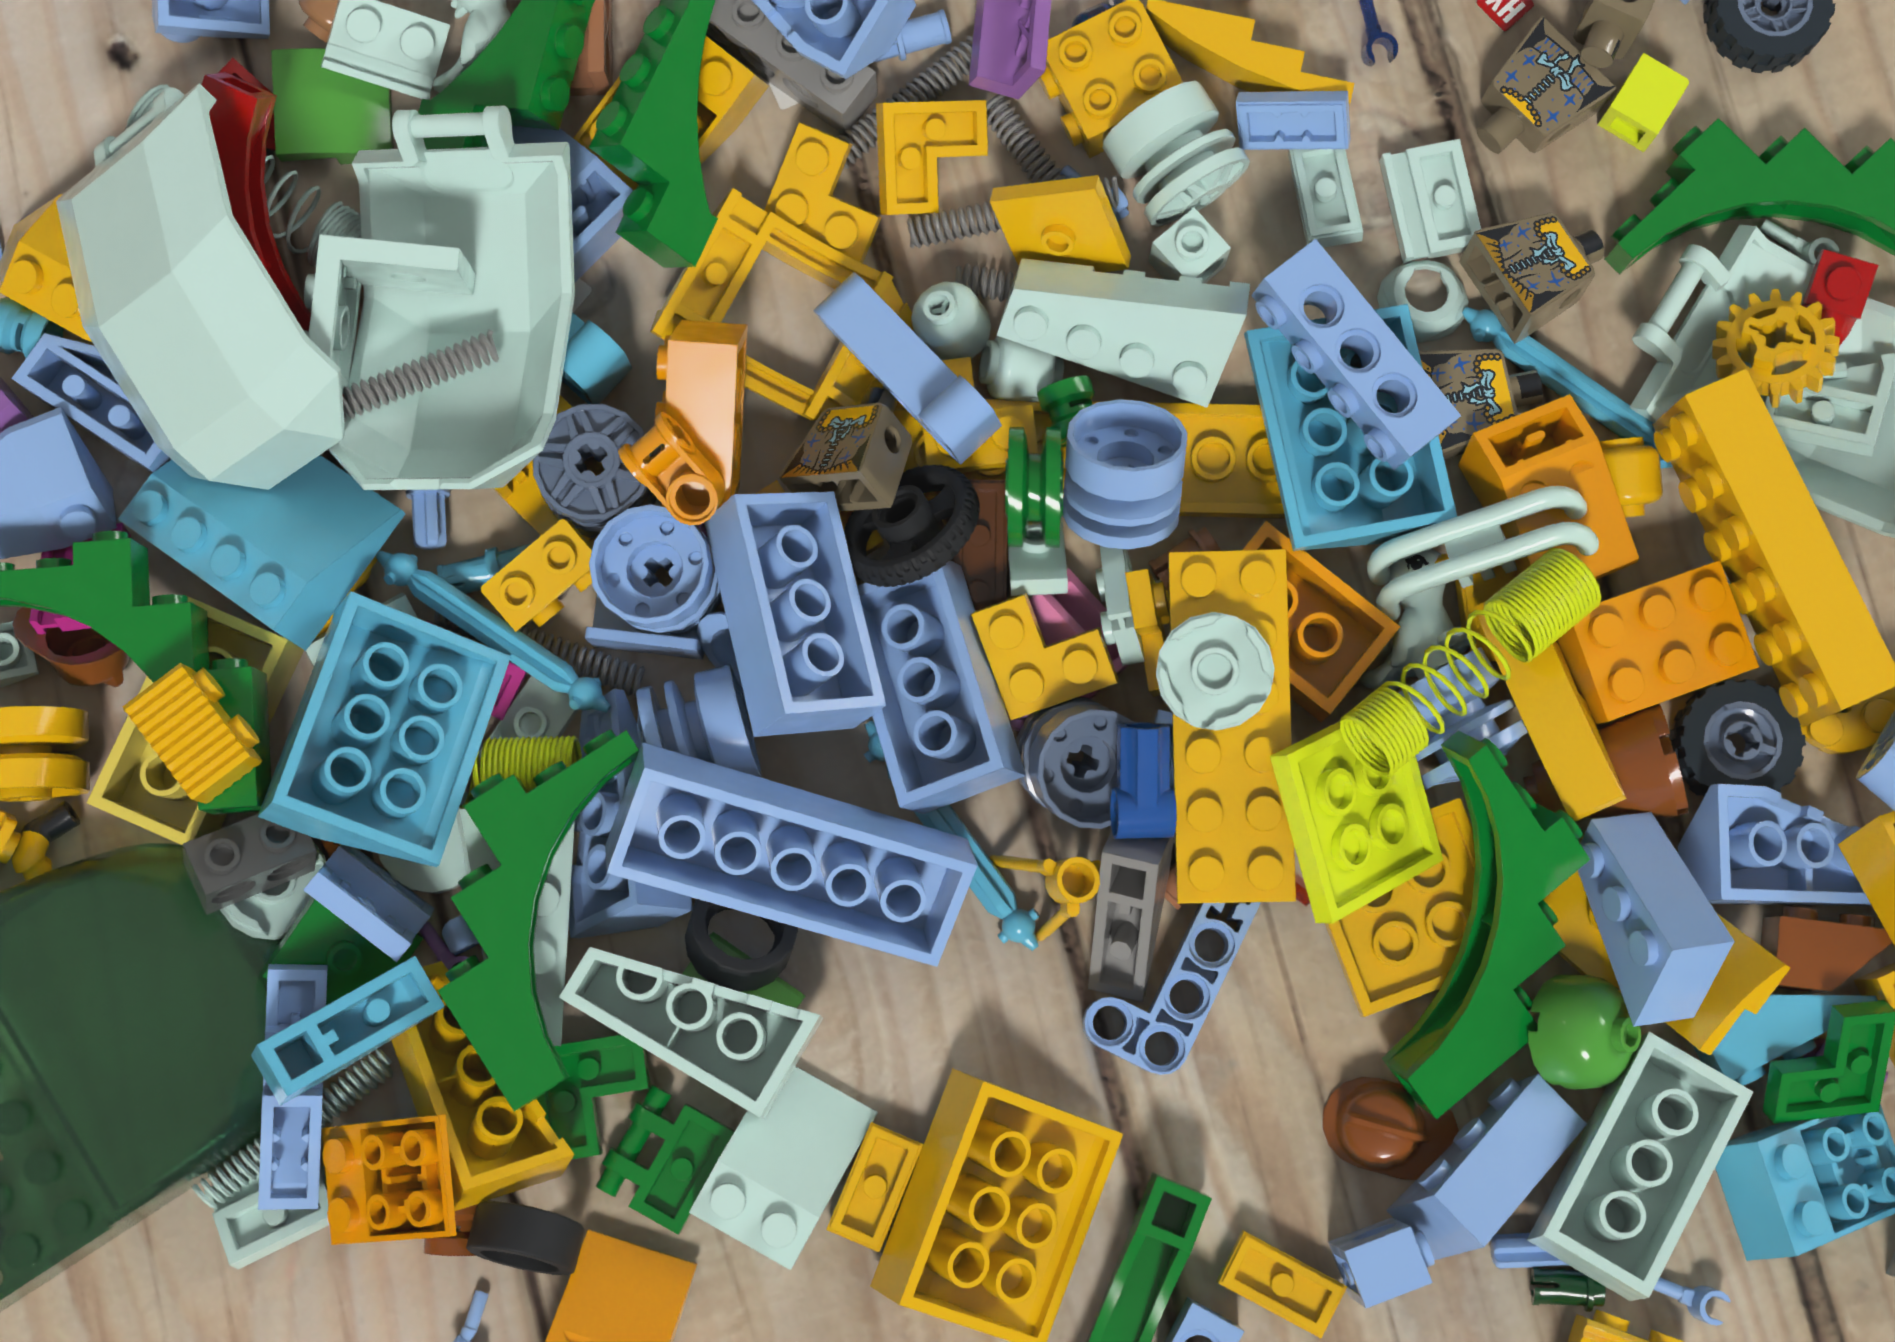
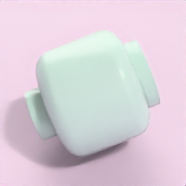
[911,281,991,360]
[979,336,1064,402]

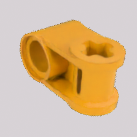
[618,412,726,525]

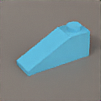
[251,956,445,1106]

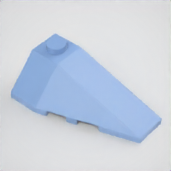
[752,0,916,79]
[0,407,117,559]
[569,689,693,938]
[1678,784,1872,906]

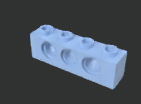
[1251,239,1461,470]

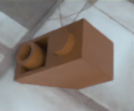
[1761,907,1892,992]

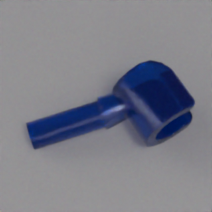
[1359,0,1398,67]

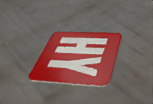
[1477,0,1534,31]

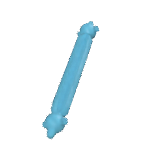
[1462,307,1673,468]
[376,551,611,713]
[864,720,1040,951]

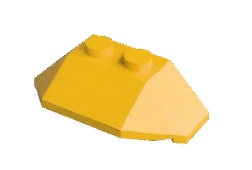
[0,194,92,342]

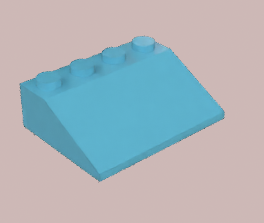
[1244,304,1457,551]
[118,455,406,651]
[258,591,511,867]

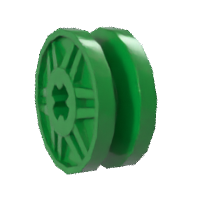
[1005,427,1064,548]

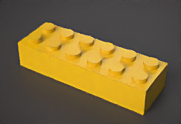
[1652,368,1895,727]
[1168,549,1296,904]

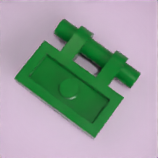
[596,1084,735,1235]

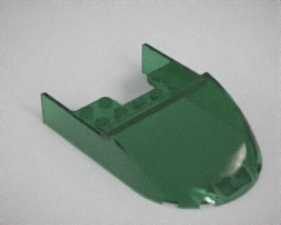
[0,843,283,1312]

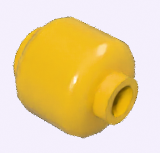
[1600,437,1663,518]

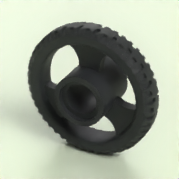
[844,465,980,587]

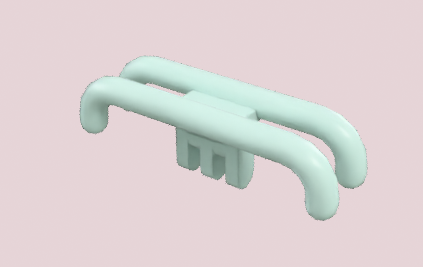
[1367,486,1599,621]

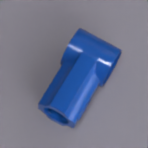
[1110,722,1177,839]

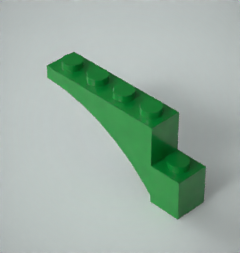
[418,0,595,150]
[589,0,718,268]

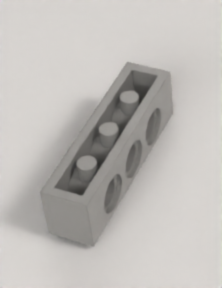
[706,0,878,136]

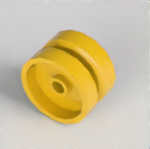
[0,706,90,802]

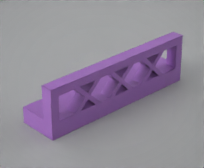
[969,0,1052,100]

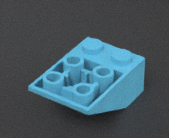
[1715,1105,1895,1261]

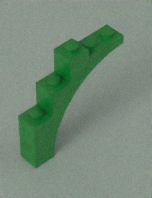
[1604,118,1895,275]
[0,531,271,815]
[437,729,639,1111]
[1382,730,1590,1119]

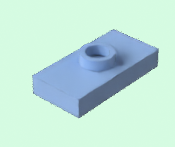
[1236,91,1351,150]

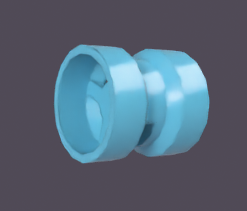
[0,297,64,358]

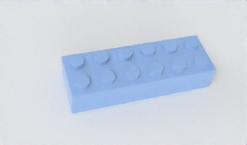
[605,742,978,967]

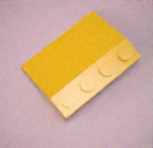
[870,1068,1123,1342]

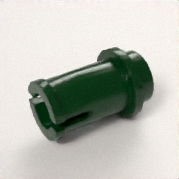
[1530,1267,1606,1312]

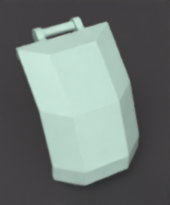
[56,83,345,490]
[329,106,575,490]
[1630,224,1895,538]

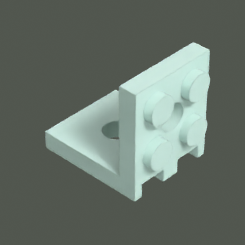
[303,234,475,394]

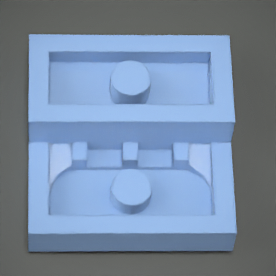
[304,844,434,962]

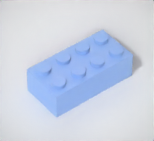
[704,491,886,737]
[857,561,1026,814]

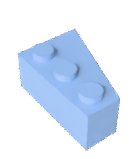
[11,333,171,473]
[1578,812,1735,1027]
[1386,1074,1587,1260]

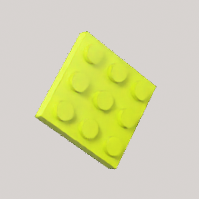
[1270,721,1443,924]

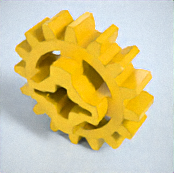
[1712,289,1840,408]

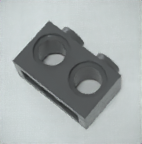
[183,814,317,915]

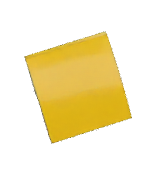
[1665,911,1790,1055]

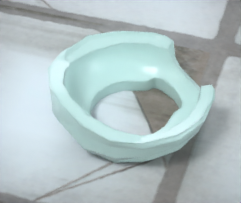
[1377,260,1469,343]

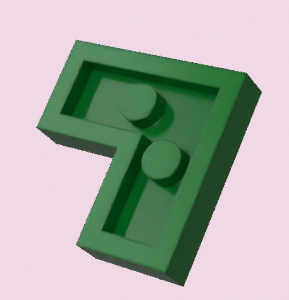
[1762,1000,1895,1124]
[536,1035,651,1159]

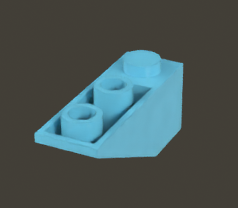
[1692,995,1878,1086]

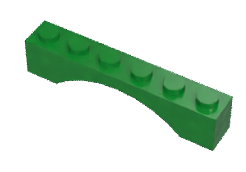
[1086,1172,1212,1342]

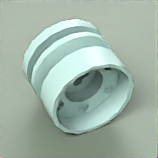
[1102,80,1250,227]

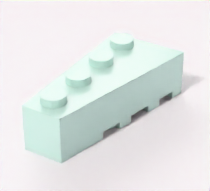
[559,947,823,1119]

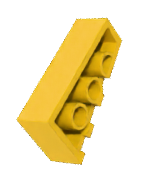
[391,961,575,1211]

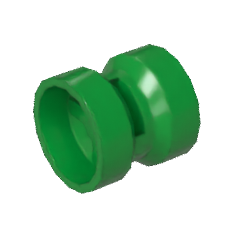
[1037,375,1095,448]

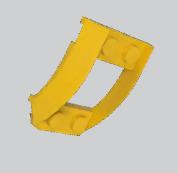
[650,188,914,421]

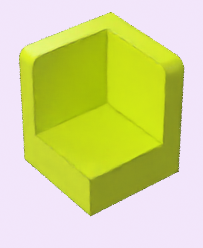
[1597,53,1689,152]

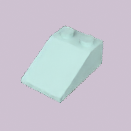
[689,1066,878,1270]

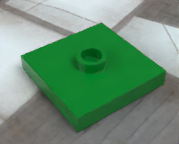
[260,897,423,1005]

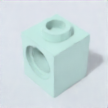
[1148,207,1231,284]

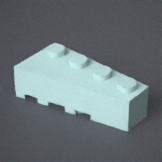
[996,258,1250,408]
[456,808,575,1046]

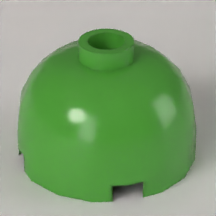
[1528,974,1641,1090]

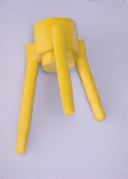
[989,855,1101,941]

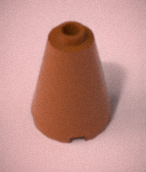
[1523,703,1689,818]

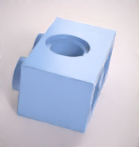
[1328,1217,1435,1308]

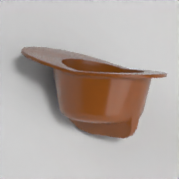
[13,607,130,688]
[1323,1077,1459,1180]

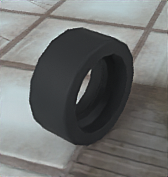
[684,899,798,991]
[466,1201,585,1275]

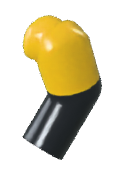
[11,801,80,883]

